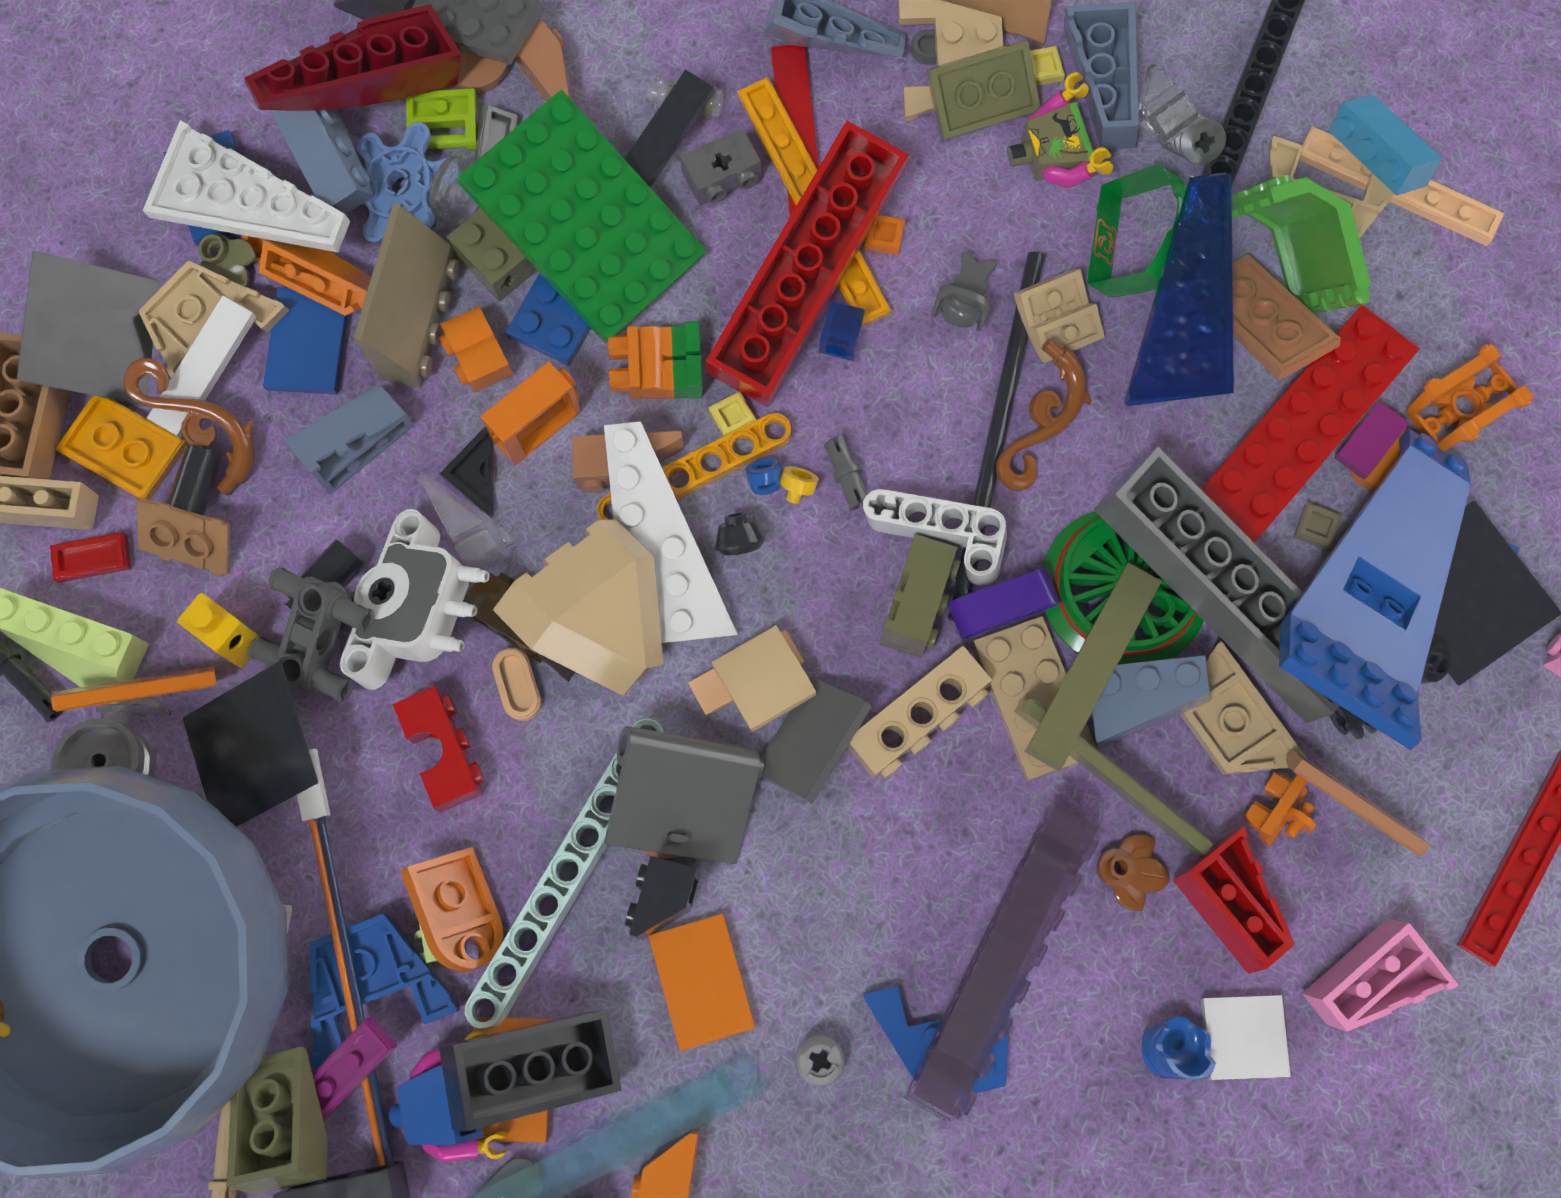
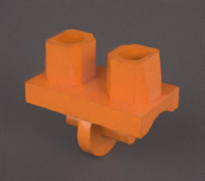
[1245,772,1317,847]

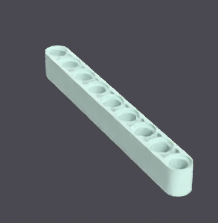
[465,718,664,1029]

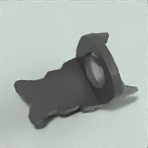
[932,251,996,332]

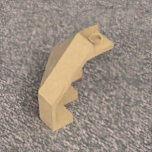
[493,519,663,696]

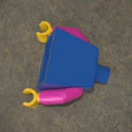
[389,1031,508,1162]

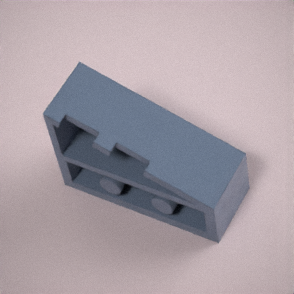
[283,384,414,495]
[1093,655,1211,749]

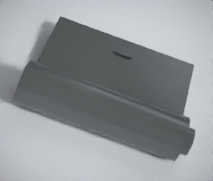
[604,726,764,864]

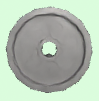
[52,718,156,778]

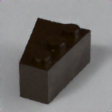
[463,569,575,682]

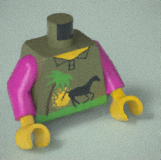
[1007,72,1113,188]

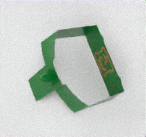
[1087,164,1229,298]

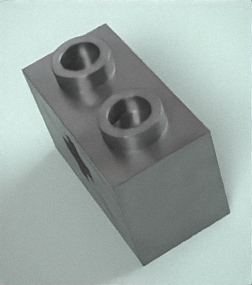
[680,128,761,206]

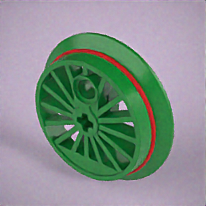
[1042,511,1204,665]

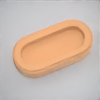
[492,648,542,721]

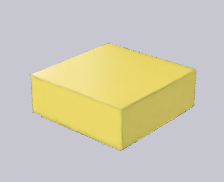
[1030,46,1065,86]
[708,391,756,437]

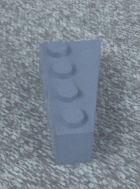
[1064,2,1139,149]
[270,109,374,215]

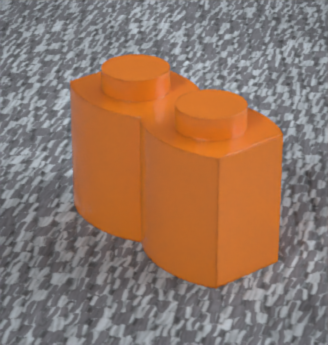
[439,306,513,393]

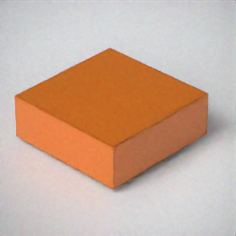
[864,215,905,255]

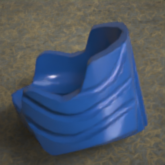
[1141,1017,1216,1080]

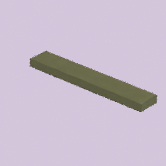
[1024,562,1162,771]
[1014,699,1213,856]

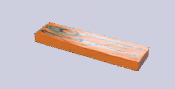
[51,667,217,712]

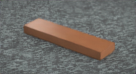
[1286,750,1430,856]

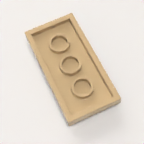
[972,616,1097,782]

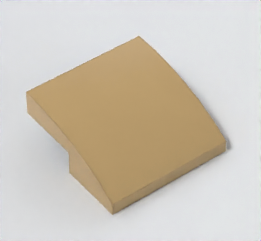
[1013,269,1105,363]
[711,625,817,732]

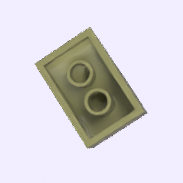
[227,1046,327,1195]

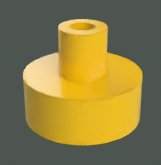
[780,466,819,504]

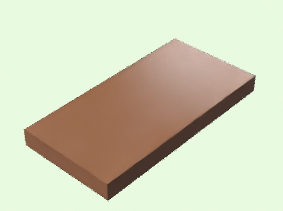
[1190,253,1341,381]

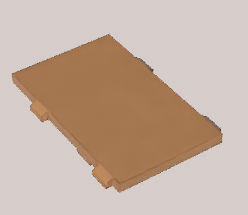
[137,498,230,577]

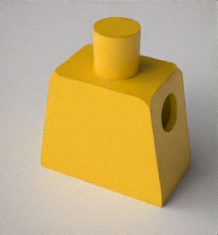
[177,592,261,670]

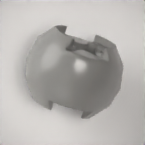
[795,1034,845,1087]

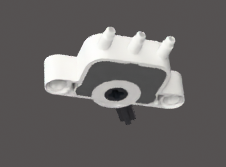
[339,509,489,690]

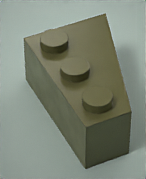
[879,534,961,658]

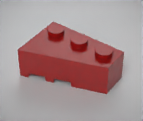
[1173,826,1295,974]

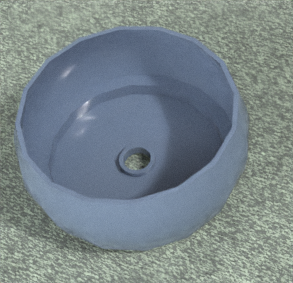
[0,766,289,1179]

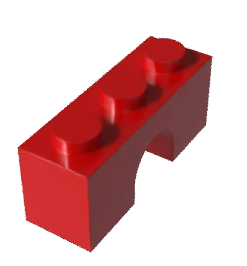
[392,686,485,812]

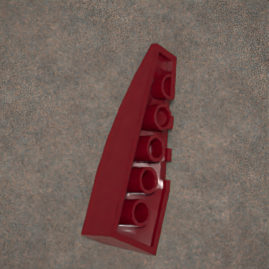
[244,4,461,111]

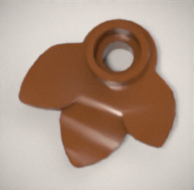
[1096,834,1170,911]

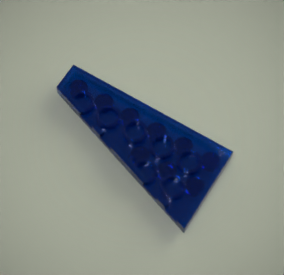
[1124,172,1234,406]

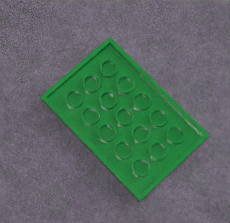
[456,89,707,344]

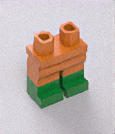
[608,321,702,400]

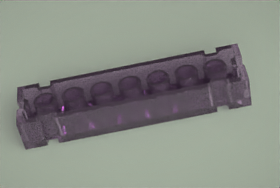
[903,804,1099,1122]

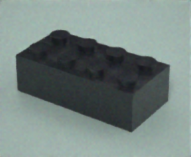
[439,1009,622,1131]

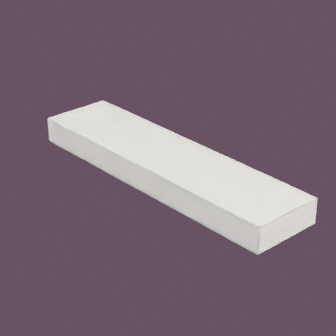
[147,296,257,438]

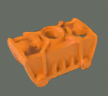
[1406,344,1535,451]

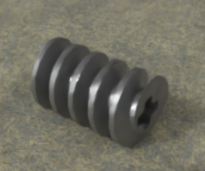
[1158,107,1226,164]

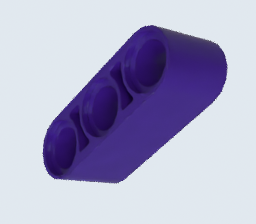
[947,568,1061,639]

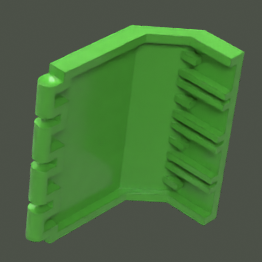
[1210,174,1372,314]

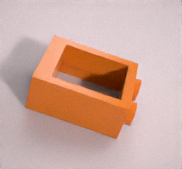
[480,361,581,466]

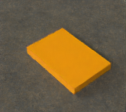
[55,396,189,500]

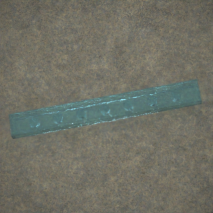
[467,1057,763,1198]

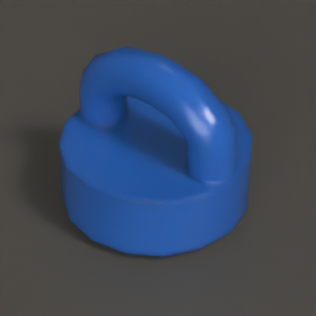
[745,457,783,495]

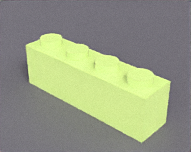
[0,588,149,713]

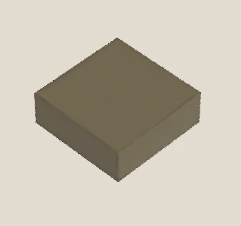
[1293,502,1342,551]

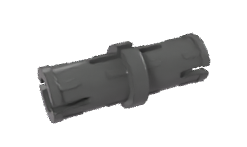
[824,436,868,511]

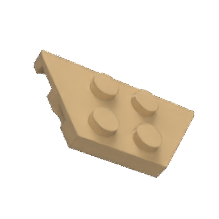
[1180,641,1307,775]

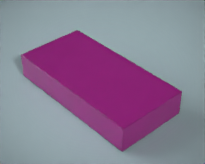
[1334,401,1409,480]

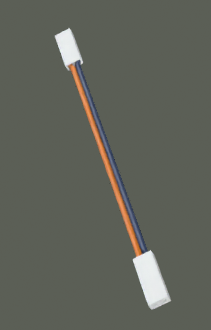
[297,749,394,1166]

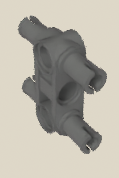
[248,567,375,702]

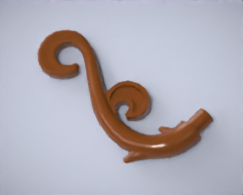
[996,338,1091,491]
[123,358,254,496]

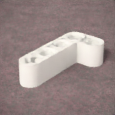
[863,489,1007,586]

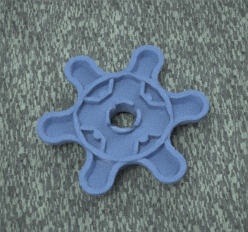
[357,122,458,243]

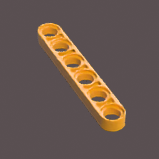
[597,413,791,520]

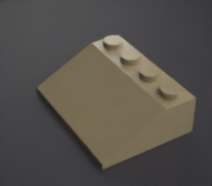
[353,204,460,388]

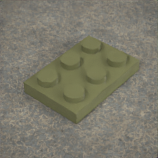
[926,40,1040,140]

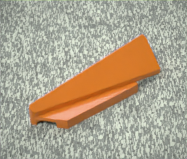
[242,235,372,316]

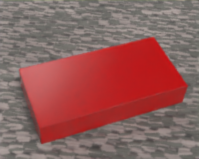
[50,532,131,583]

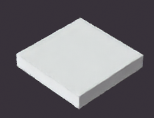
[1200,995,1291,1080]

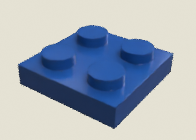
[505,274,591,366]

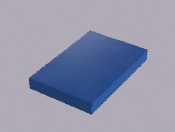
[263,287,348,395]

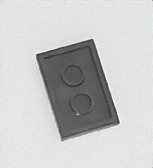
[761,677,872,804]

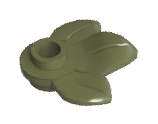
[198,233,257,287]

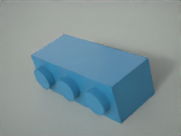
[1329,94,1443,196]

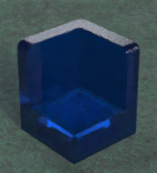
[819,301,865,361]

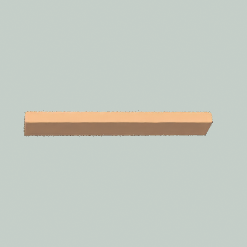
[1299,126,1504,246]

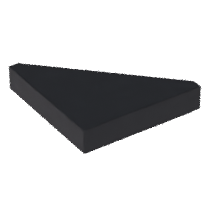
[440,427,494,519]

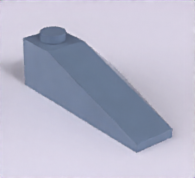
[763,0,906,57]

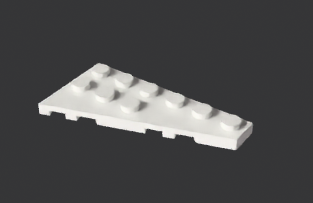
[143,120,350,253]
[604,422,738,643]

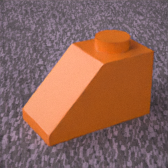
[631,1130,700,1198]

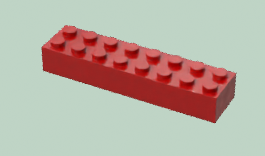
[705,120,909,407]
[1201,305,1420,543]

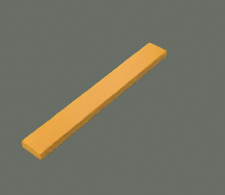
[737,77,891,329]

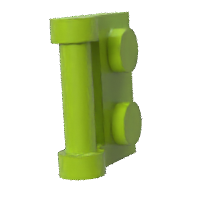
[406,88,478,151]

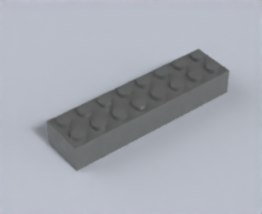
[1093,447,1340,723]

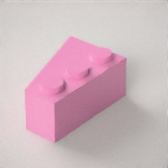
[1302,919,1459,1032]

